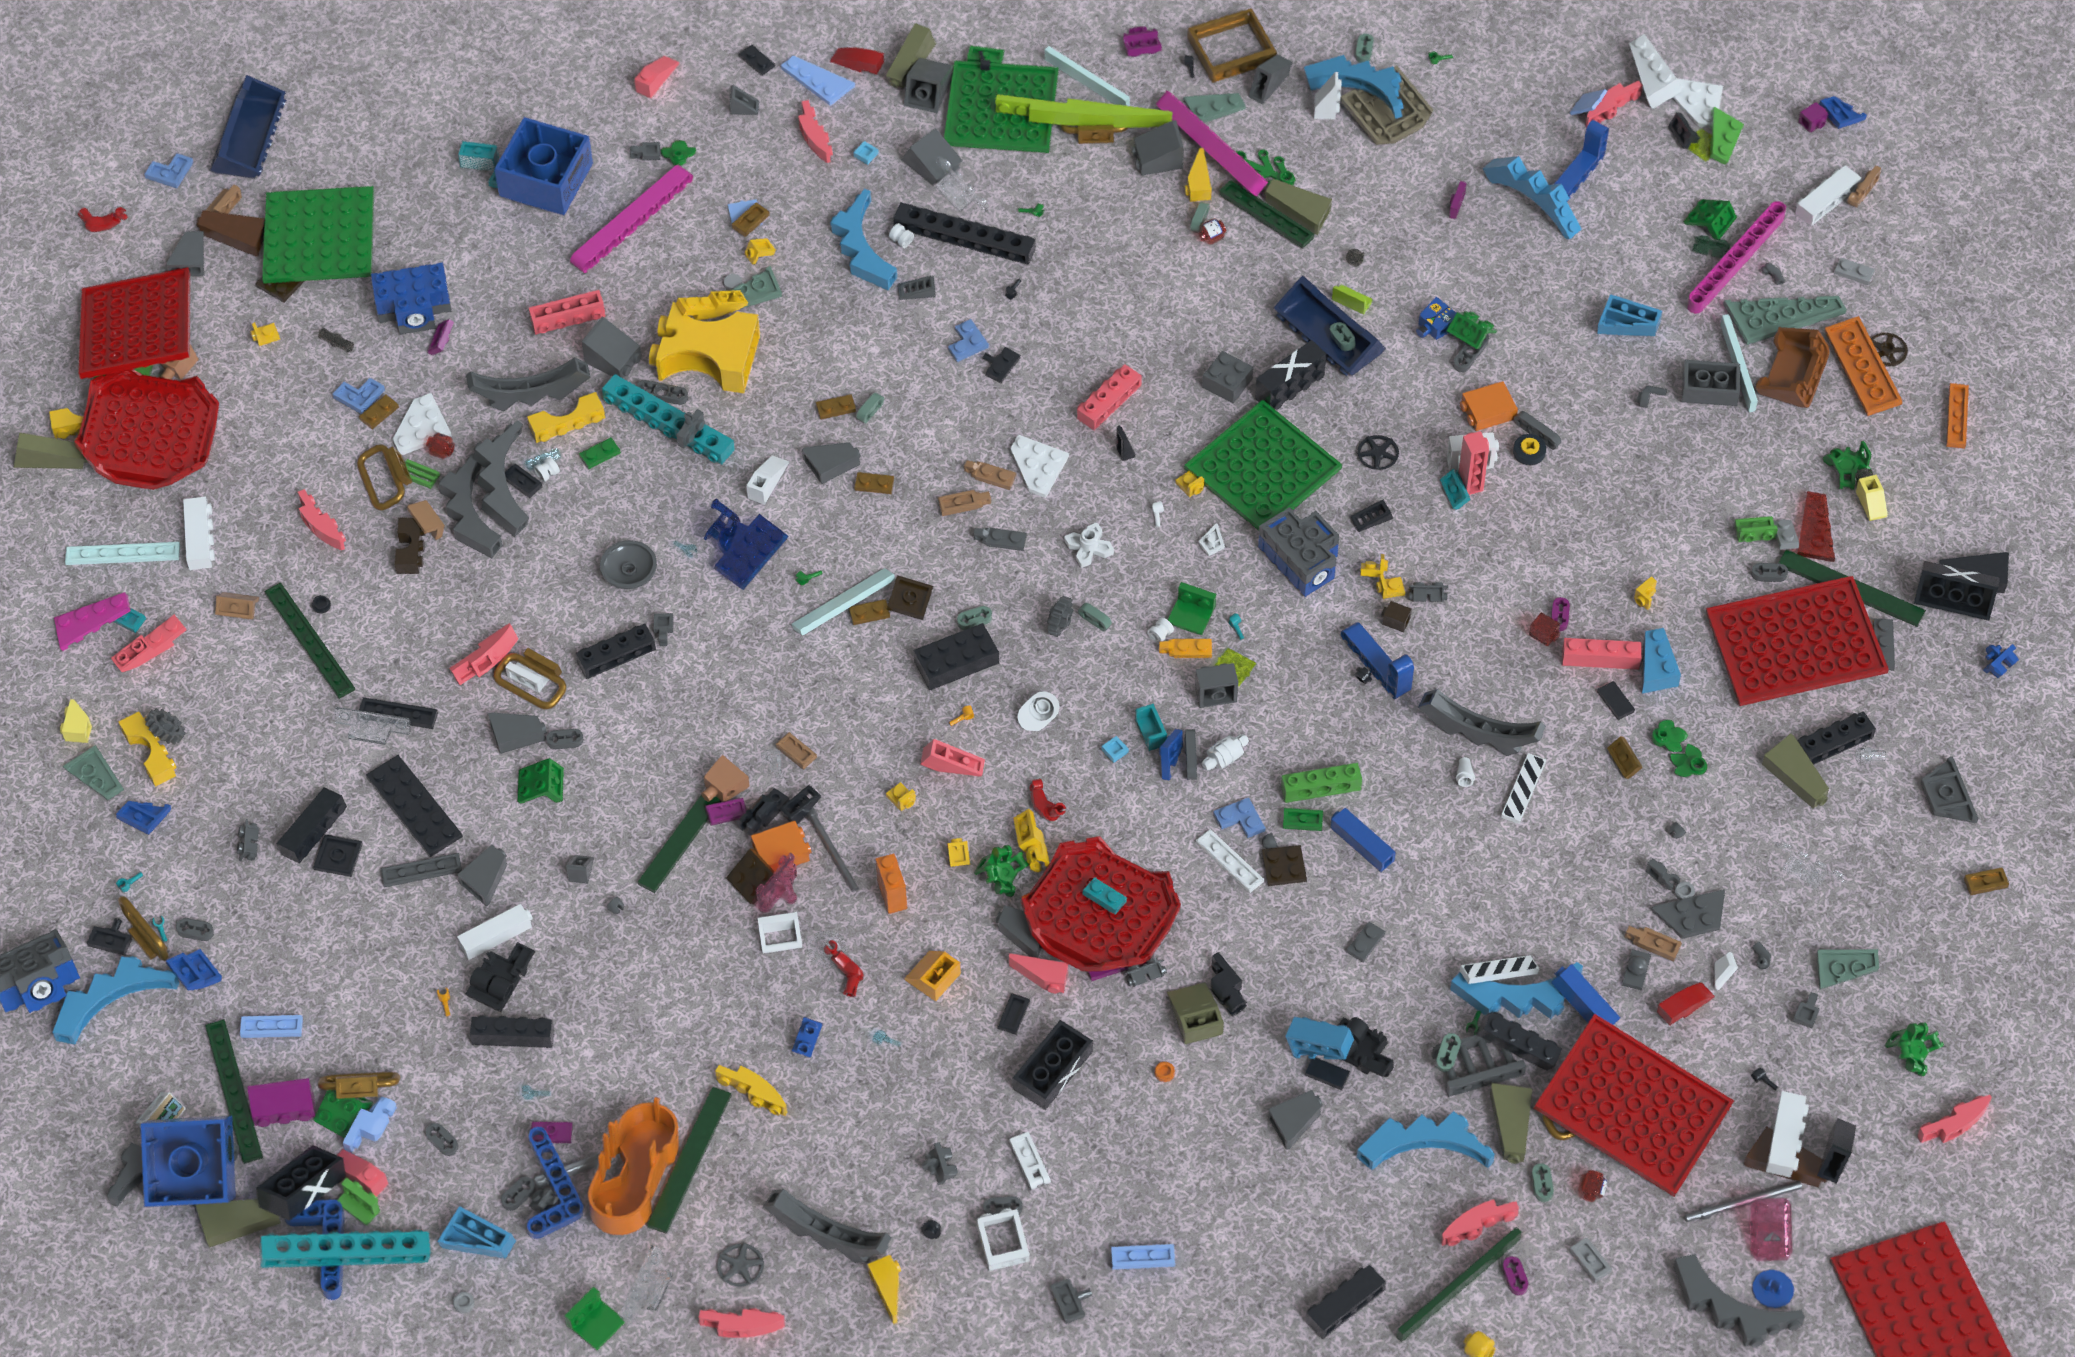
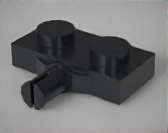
[982,347,1021,383]
[87,918,132,956]

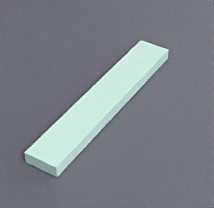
[1045,46,1130,106]
[1720,314,1758,412]
[65,542,180,565]
[791,568,896,635]

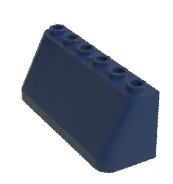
[209,75,286,179]
[1273,275,1386,376]

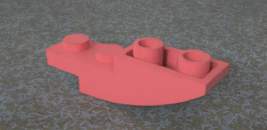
[1586,80,1643,128]
[798,100,833,163]
[298,489,346,550]
[111,614,187,672]
[449,623,518,685]
[1917,1095,1992,1143]
[1441,1199,1519,1246]
[699,1308,785,1338]

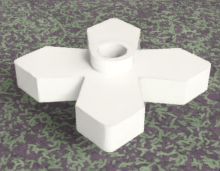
[1065,523,1114,568]

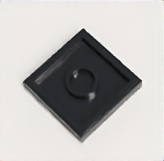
[313,834,363,877]

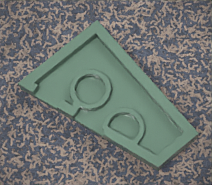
[1183,93,1246,123]
[730,266,782,309]
[63,745,124,800]
[1817,949,1879,989]

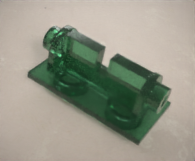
[1692,235,1731,259]

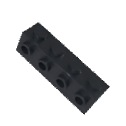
[576,624,656,679]
[1797,711,1876,765]
[276,787,347,864]
[1476,1012,1562,1071]
[470,1015,554,1048]
[1306,1264,1386,1340]

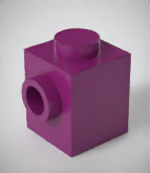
[1798,102,1828,133]

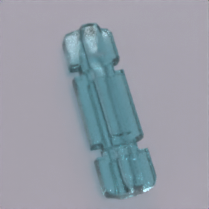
[525,448,561,471]

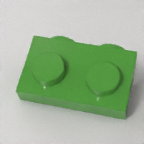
[1734,516,1778,542]
[337,1178,380,1225]

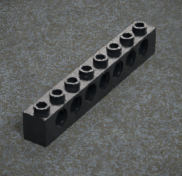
[893,202,1036,265]

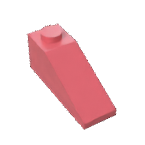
[635,56,679,98]
[920,739,985,776]
[1009,953,1068,994]
[338,1149,388,1197]

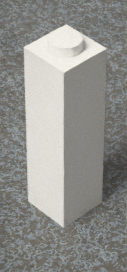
[457,904,533,960]

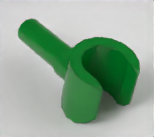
[1429,51,1453,65]
[1018,203,1045,217]
[796,570,822,585]
[1466,1010,1481,1035]

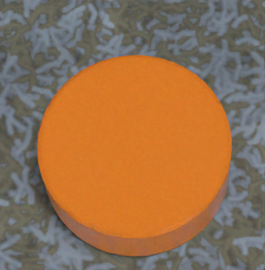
[1155,1062,1175,1082]

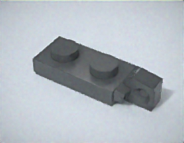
[973,528,1027,551]

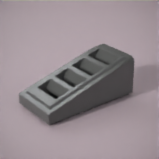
[898,276,936,300]

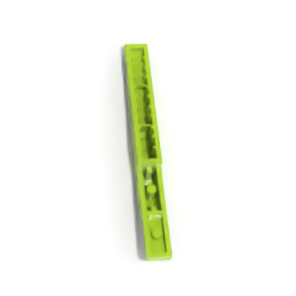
[996,94,1172,128]

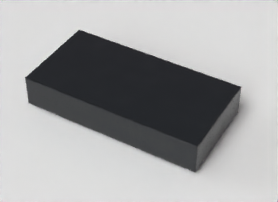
[1597,681,1635,720]
[997,993,1030,1035]
[1305,1057,1350,1090]

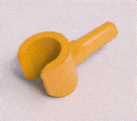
[949,705,974,726]
[437,988,450,1016]

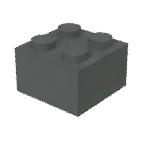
[1202,351,1253,403]
[1195,663,1238,708]

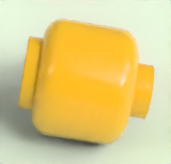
[1463,1331,1496,1357]

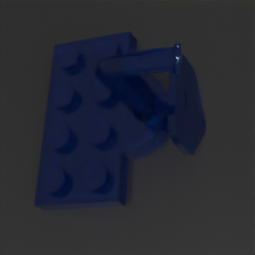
[704,499,789,590]

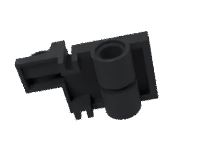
[465,942,535,1012]
[1338,1017,1394,1077]

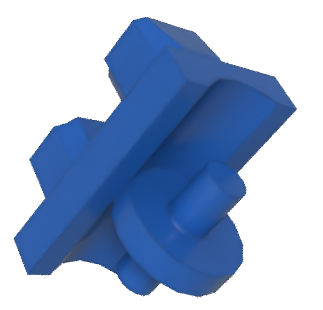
[1983,644,2019,678]
[792,1016,823,1058]

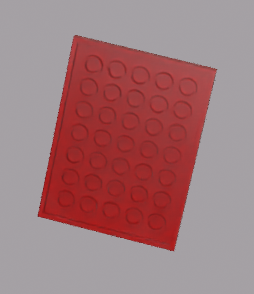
[78,267,190,379]
[1706,576,1889,706]
[1533,1014,1734,1197]
[1830,1221,2012,1357]

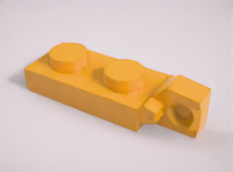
[1159,639,1212,658]

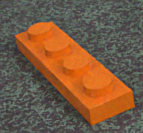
[1946,383,1969,449]

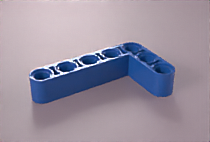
[1554,120,1609,202]
[1340,622,1414,699]
[527,1127,583,1239]
[284,1200,345,1300]

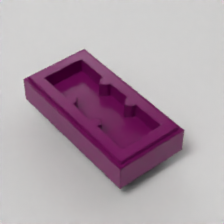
[1449,181,1467,219]
[427,319,454,355]
[705,798,747,826]
[531,1122,573,1143]

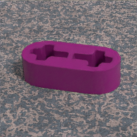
[1551,597,1570,632]
[1502,1256,1529,1295]

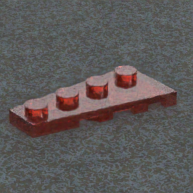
[1797,491,1835,562]

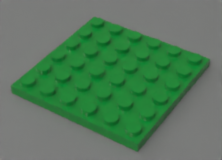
[944,60,1059,153]
[262,186,374,283]
[1184,400,1342,531]

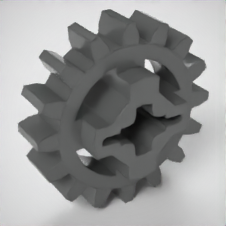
[1047,595,1074,637]
[145,708,186,745]

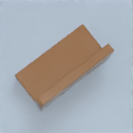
[205,184,242,214]
[407,500,445,540]
[215,592,259,620]

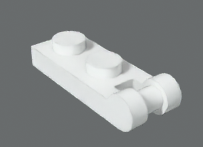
[1009,1132,1050,1190]

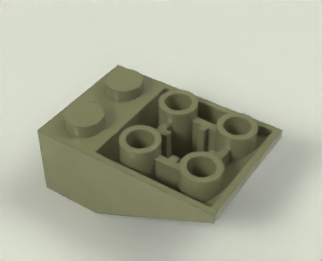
[1167,982,1224,1045]

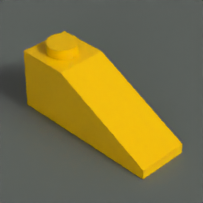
[1184,148,1212,202]
[867,1255,901,1324]

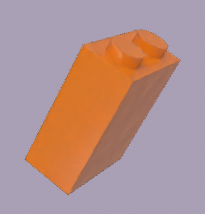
[1460,381,1518,431]
[751,821,812,872]
[875,853,907,914]

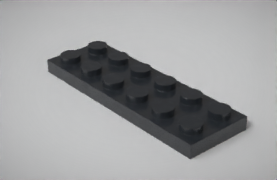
[366,755,463,857]

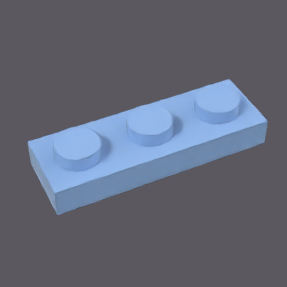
[240,1015,303,1038]
[1111,1244,1175,1270]

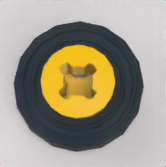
[1513,434,1547,466]

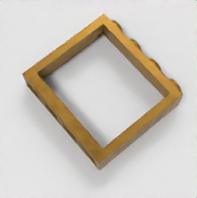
[1188,8,1277,83]

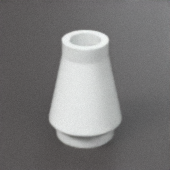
[1456,757,1475,787]

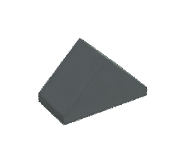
[730,85,759,115]
[566,855,594,884]

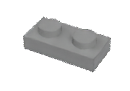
[1834,258,1875,285]
[1774,520,1799,550]
[1570,1237,1612,1283]

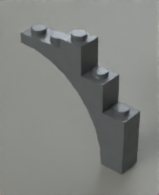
[466,357,591,411]
[473,420,529,537]
[439,453,503,559]
[1418,689,1546,756]
[107,1142,240,1208]
[763,1189,892,1263]
[1673,1254,1805,1347]

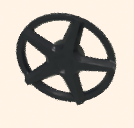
[1357,435,1399,470]

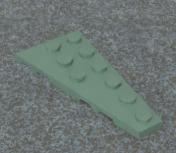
[1723,296,1847,345]

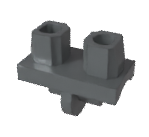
[922,1142,958,1185]

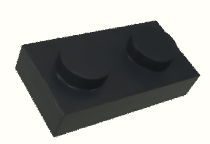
[739,44,775,76]
[505,463,543,498]

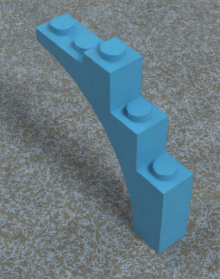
[1304,55,1404,119]
[1482,156,1582,239]
[830,188,897,290]
[53,956,180,1045]
[1450,962,1583,1019]
[1357,1111,1495,1170]

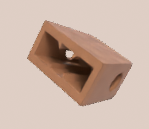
[160,345,199,380]
[701,755,750,802]

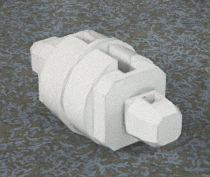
[1202,734,1249,770]

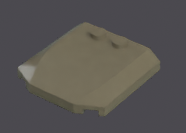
[1340,66,1433,145]

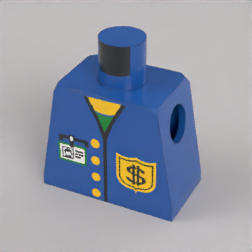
[1416,297,1456,340]

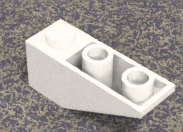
[1314,72,1341,119]
[747,455,789,505]

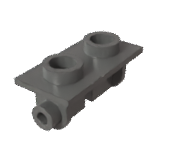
[1409,582,1448,602]
[237,819,259,861]
[1124,957,1167,987]

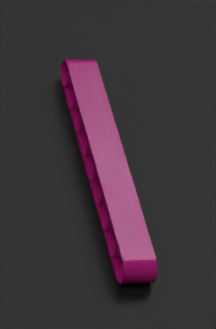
[1156,90,1268,196]
[570,165,693,273]
[1687,201,1786,314]

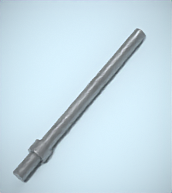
[802,800,859,892]
[1684,1181,1802,1222]

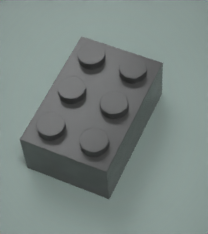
[1682,360,1740,406]

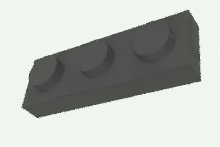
[1873,618,1895,671]

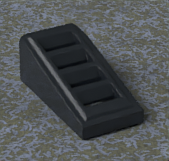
[1116,425,1136,461]
[1350,499,1393,532]
[780,785,821,824]

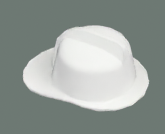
[1018,691,1060,731]

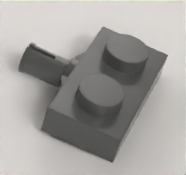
[677,409,705,448]
[1050,1278,1092,1324]

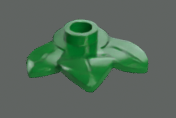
[661,140,696,166]
[1652,720,1688,752]
[1670,744,1708,777]

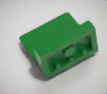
[1683,199,1737,240]
[1447,311,1498,349]
[1168,582,1217,635]
[517,758,564,804]
[314,1090,374,1139]
[565,1286,625,1351]

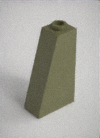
[886,23,936,89]
[1263,179,1332,235]
[14,432,88,469]
[1762,733,1829,809]
[1490,1083,1532,1164]
[195,1199,281,1248]

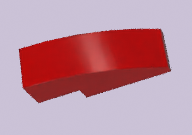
[830,47,884,75]
[1657,982,1715,1026]

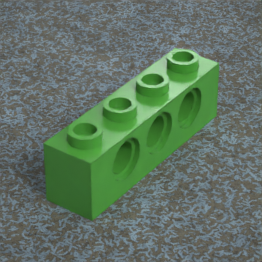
[1281,763,1362,803]

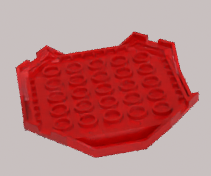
[74,369,219,490]
[1020,836,1181,971]

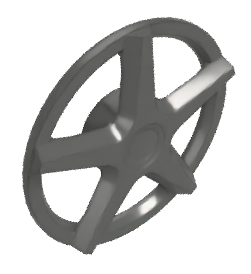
[717,1242,764,1287]

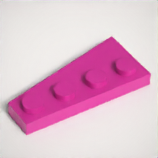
[54,592,131,651]

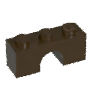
[395,518,426,574]

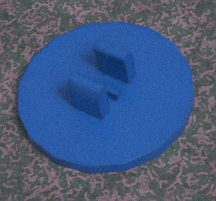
[1752,1270,1794,1308]

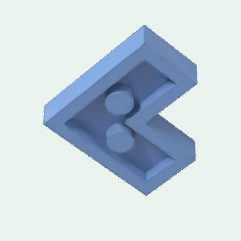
[145,153,194,188]
[948,319,989,362]
[333,378,385,414]
[1213,798,1266,838]

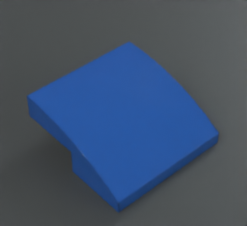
[166,949,222,991]

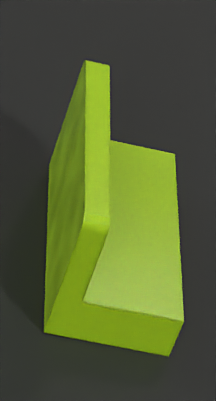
[1332,284,1373,315]

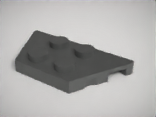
[1921,756,1978,823]
[1651,889,1725,939]

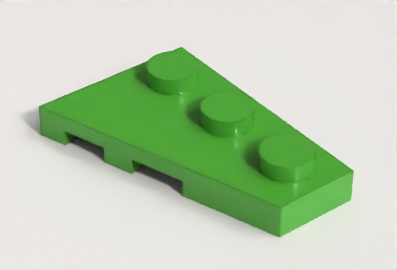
[1710,106,1744,165]

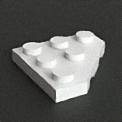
[1672,78,1723,128]
[393,393,452,455]
[1011,435,1069,498]

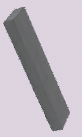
[381,853,462,887]

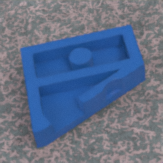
[1819,96,1867,129]
[1159,729,1183,780]
[116,801,171,835]

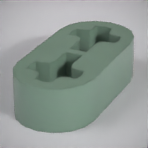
[1356,33,1374,63]
[1190,202,1210,233]
[1330,323,1355,351]
[856,392,884,424]
[1078,603,1112,631]
[957,606,992,630]
[1435,1033,1461,1072]
[1532,1163,1554,1202]

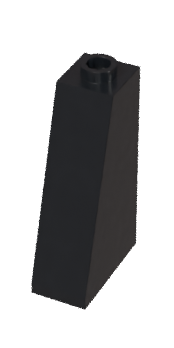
[1938,552,2009,593]
[1817,1118,1856,1184]

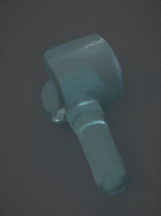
[674,541,697,558]
[872,1030,902,1047]
[522,1085,551,1100]

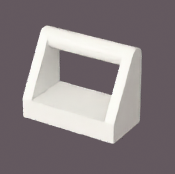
[758,912,802,954]

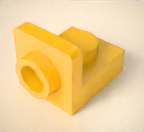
[744,238,776,265]
[250,322,280,346]
[1175,471,1204,497]
[1360,554,1388,577]
[1376,574,1405,599]
[1634,576,1657,610]
[886,782,916,811]
[947,838,970,867]

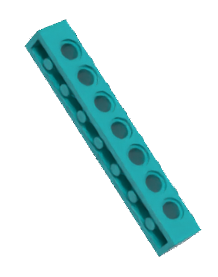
[602,374,735,465]
[259,1230,431,1268]

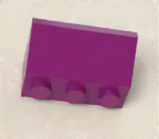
[247,1078,316,1127]

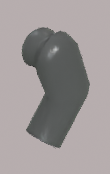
[1761,263,1785,285]
[1752,942,1771,969]

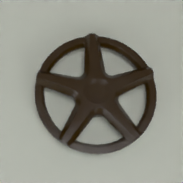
[1871,333,1908,366]

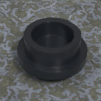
[312,595,331,614]
[1354,667,1372,685]
[921,1220,941,1239]

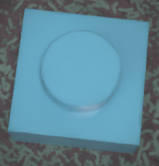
[853,141,879,165]
[1101,736,1129,763]

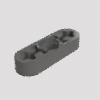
[1453,334,1489,372]
[636,380,688,405]
[1514,411,1562,450]
[1185,729,1197,780]

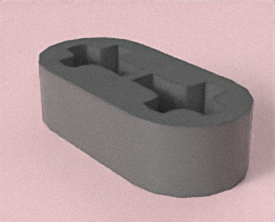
[1751,563,1788,582]
[546,729,584,750]
[176,918,214,941]
[426,1123,458,1156]
[501,1177,536,1211]
[983,1196,1023,1215]

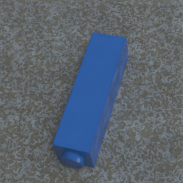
[1331,808,1396,872]
[1551,964,1621,1025]

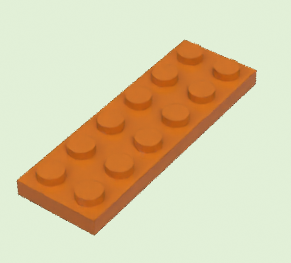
[1825,316,1902,416]

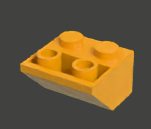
[905,951,961,1002]

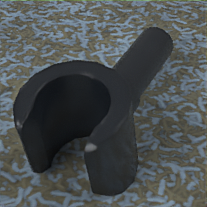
[979,51,990,70]
[1184,55,1195,78]
[1005,279,1021,300]
[1751,1068,1778,1091]

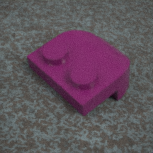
[1123,26,1162,57]

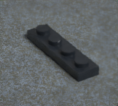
[358,697,438,729]

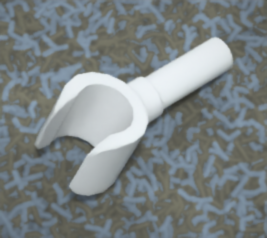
[1152,501,1164,527]

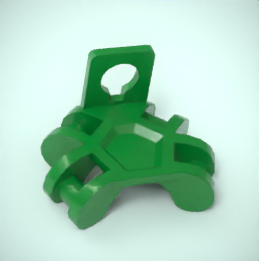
[1823,441,1872,490]
[974,845,1029,897]
[1884,1022,1944,1077]

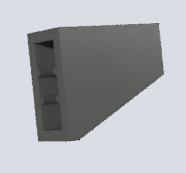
[1248,54,1293,104]
[167,231,204,277]
[802,442,861,484]
[488,713,547,754]
[457,845,507,907]
[996,905,1042,958]
[1268,1090,1323,1150]

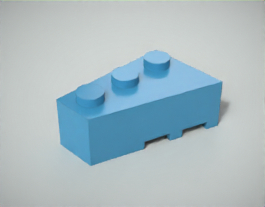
[1597,294,1662,336]
[1642,628,1681,694]
[1285,1017,1354,1060]
[437,1206,516,1259]

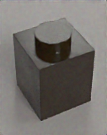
[1381,601,1412,633]

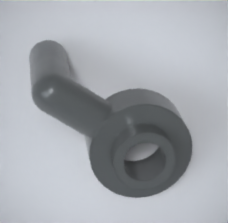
[1637,386,1667,408]

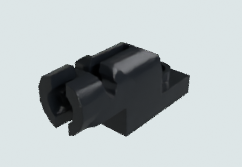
[737,788,790,835]
[1210,952,1247,1017]

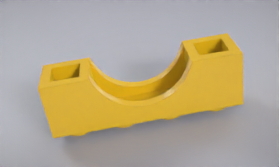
[527,392,605,443]
[49,408,84,439]
[118,711,177,787]

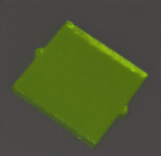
[1688,128,1712,162]
[1215,648,1256,686]

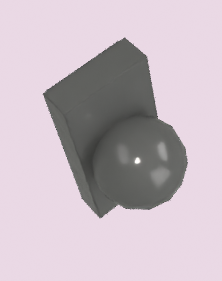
[1622,949,1651,991]

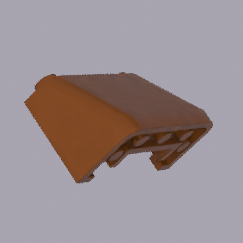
[1756,327,1829,408]

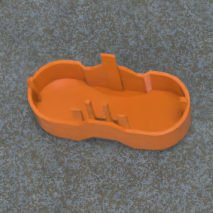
[588,1097,679,1235]

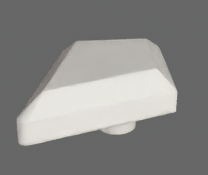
[1199,524,1225,556]
[1714,952,1738,990]

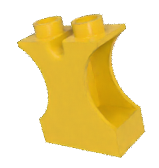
[649,302,760,393]

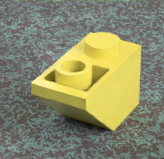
[1856,475,1887,521]
[60,699,92,743]

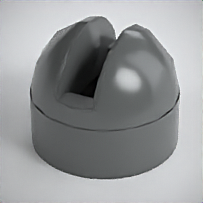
[1669,821,1687,839]
[1262,832,1278,849]
[607,896,624,914]

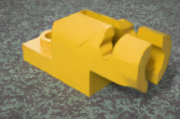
[1013,809,1050,872]

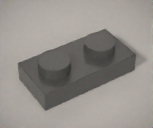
[1347,922,1385,962]

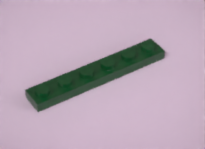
[1219,180,1314,249]

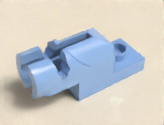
[343,1097,397,1153]

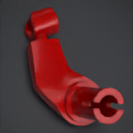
[78,207,128,233]
[1029,778,1066,821]
[824,940,864,997]

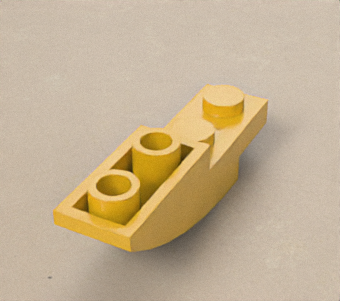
[676,290,748,320]
[715,1065,787,1116]

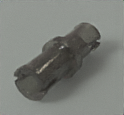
[318,328,354,353]

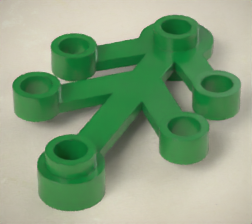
[1236,149,1296,192]

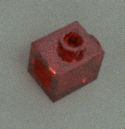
[1529,612,1561,646]

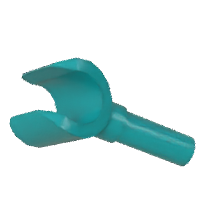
[1228,613,1244,640]
[116,872,143,892]
[152,916,168,942]

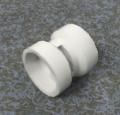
[889,224,914,248]
[534,457,560,482]
[1147,618,1174,644]

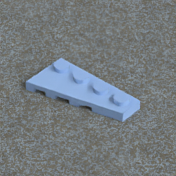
[781,56,855,106]

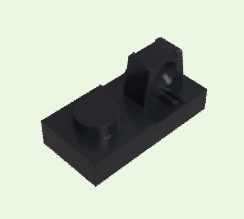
[1668,112,1700,149]

